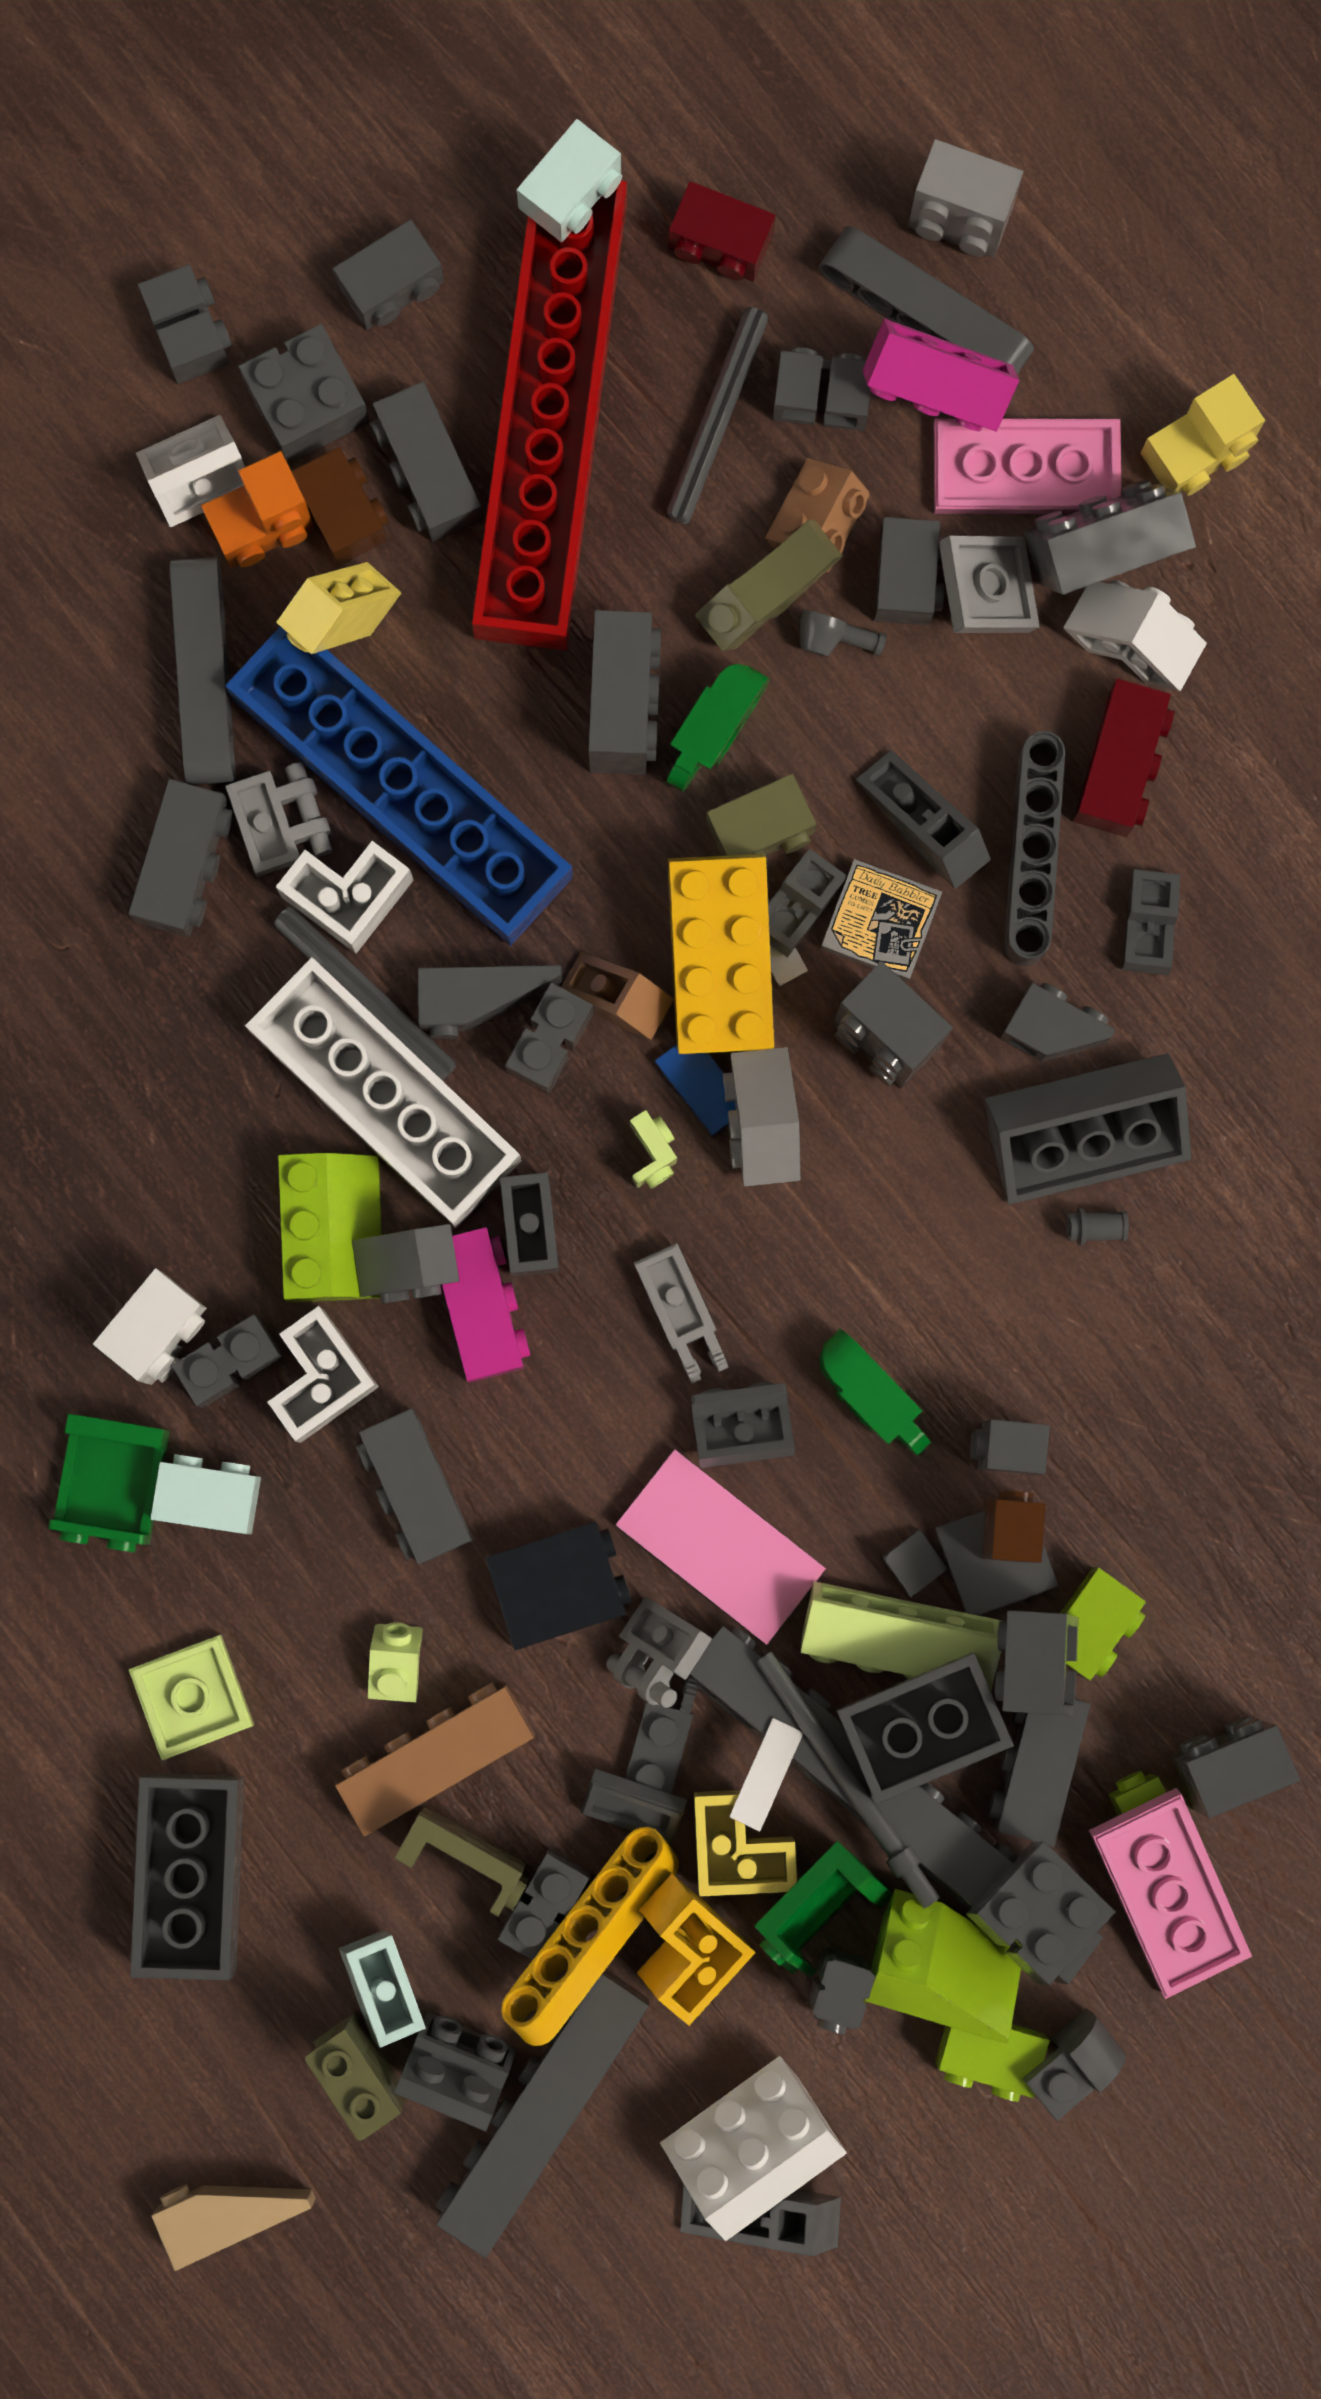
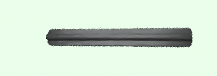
[666,307,768,524]
[274,907,456,1081]

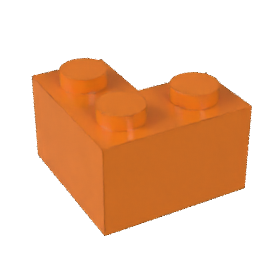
[201,451,314,568]

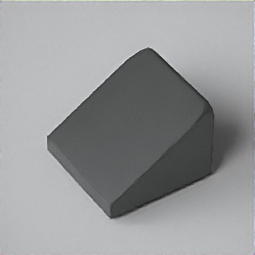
[880,1529,948,1597]

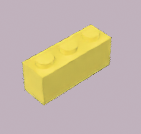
[276,562,401,654]

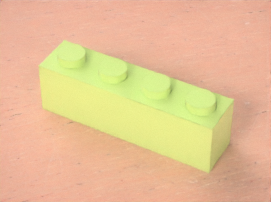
[801,1581,1002,1691]

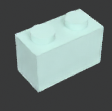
[517,119,622,242]
[151,1454,261,1534]
[338,1930,426,2048]

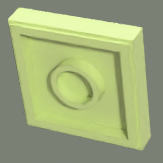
[129,1635,254,1761]

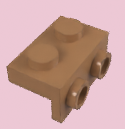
[765,458,869,572]

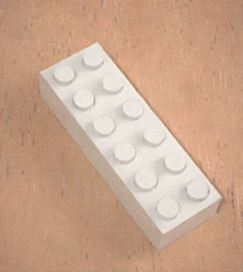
[245,957,522,1229]

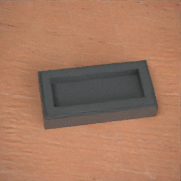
[580,1769,687,1844]

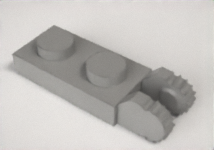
[634,1244,728,1384]

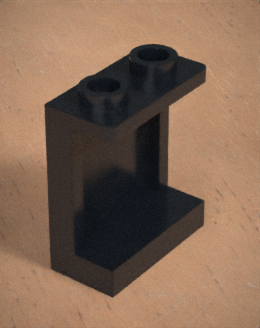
[485,1522,632,1651]

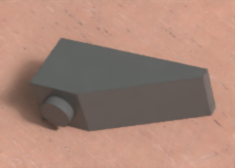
[856,750,991,889]
[418,965,562,1039]
[680,2185,841,2257]

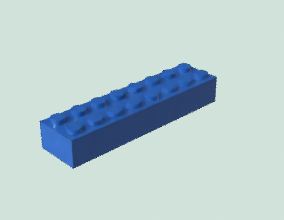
[225,626,573,946]

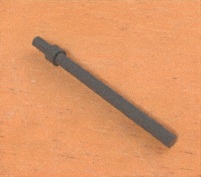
[756,1651,940,1909]

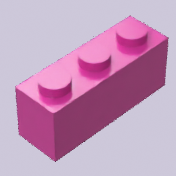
[862,318,1020,432]
[442,1227,531,1383]

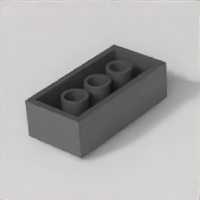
[130,1773,244,1980]

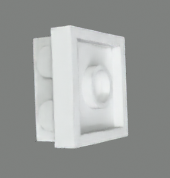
[136,415,245,527]

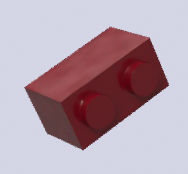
[668,181,776,282]

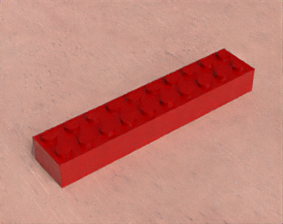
[472,181,627,651]

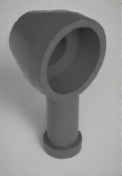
[799,609,887,657]

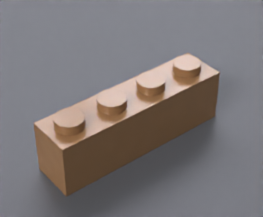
[335,1682,535,1837]

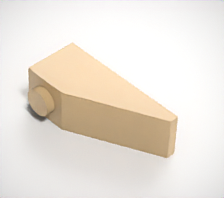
[151,2184,316,2271]

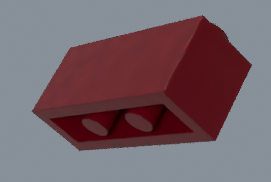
[1073,678,1175,837]

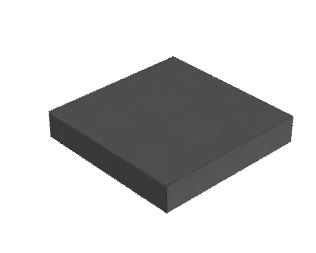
[934,1510,1059,1616]

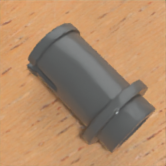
[1067,1208,1129,1246]

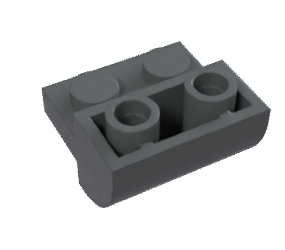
[394,2011,517,2131]

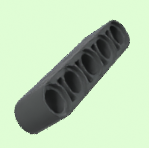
[819,226,1034,375]
[170,556,236,785]
[1004,731,1065,967]

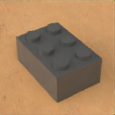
[1024,480,1196,594]
[589,610,661,775]
[832,961,953,1089]
[837,1653,1014,1804]

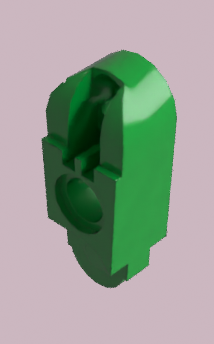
[666,664,770,792]
[819,1328,931,1456]

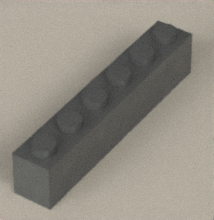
[435,1970,649,2259]

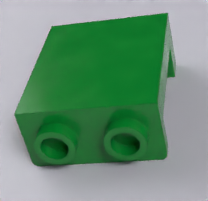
[48,1414,170,1552]
[754,1841,893,1978]

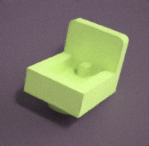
[630,1110,677,1189]
[368,1622,423,1702]

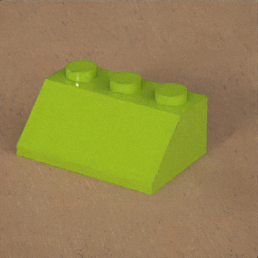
[278,1153,382,1303]

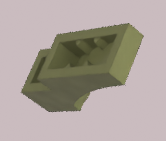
[695,519,843,652]

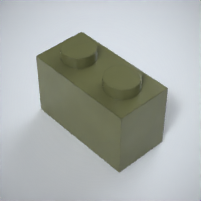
[706,774,817,863]

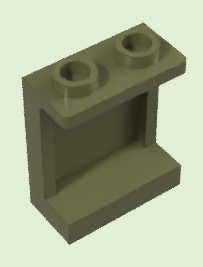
[394,1806,528,1917]
[305,2012,407,2141]

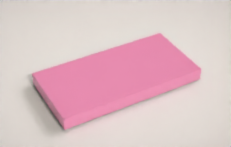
[933,418,1121,514]
[616,1450,826,1645]
[1088,1788,1252,1999]

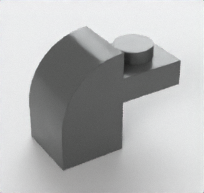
[1022,2008,1126,2121]

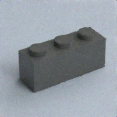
[369,381,483,543]
[129,779,233,938]
[356,1408,474,1565]
[988,1699,1091,1847]

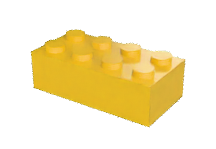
[667,854,774,1054]

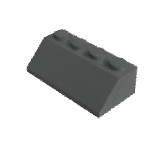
[985,1053,1192,1205]

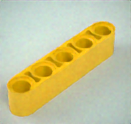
[501,1827,679,2046]

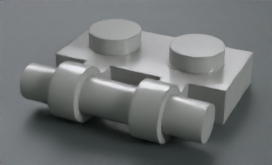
[226,762,333,877]
[606,1596,712,1708]

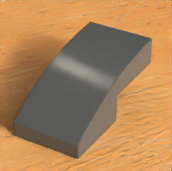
[768,848,847,958]
[1122,869,1181,975]

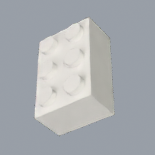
[660,2056,847,2241]

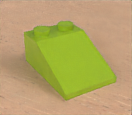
[865,1889,1021,2044]

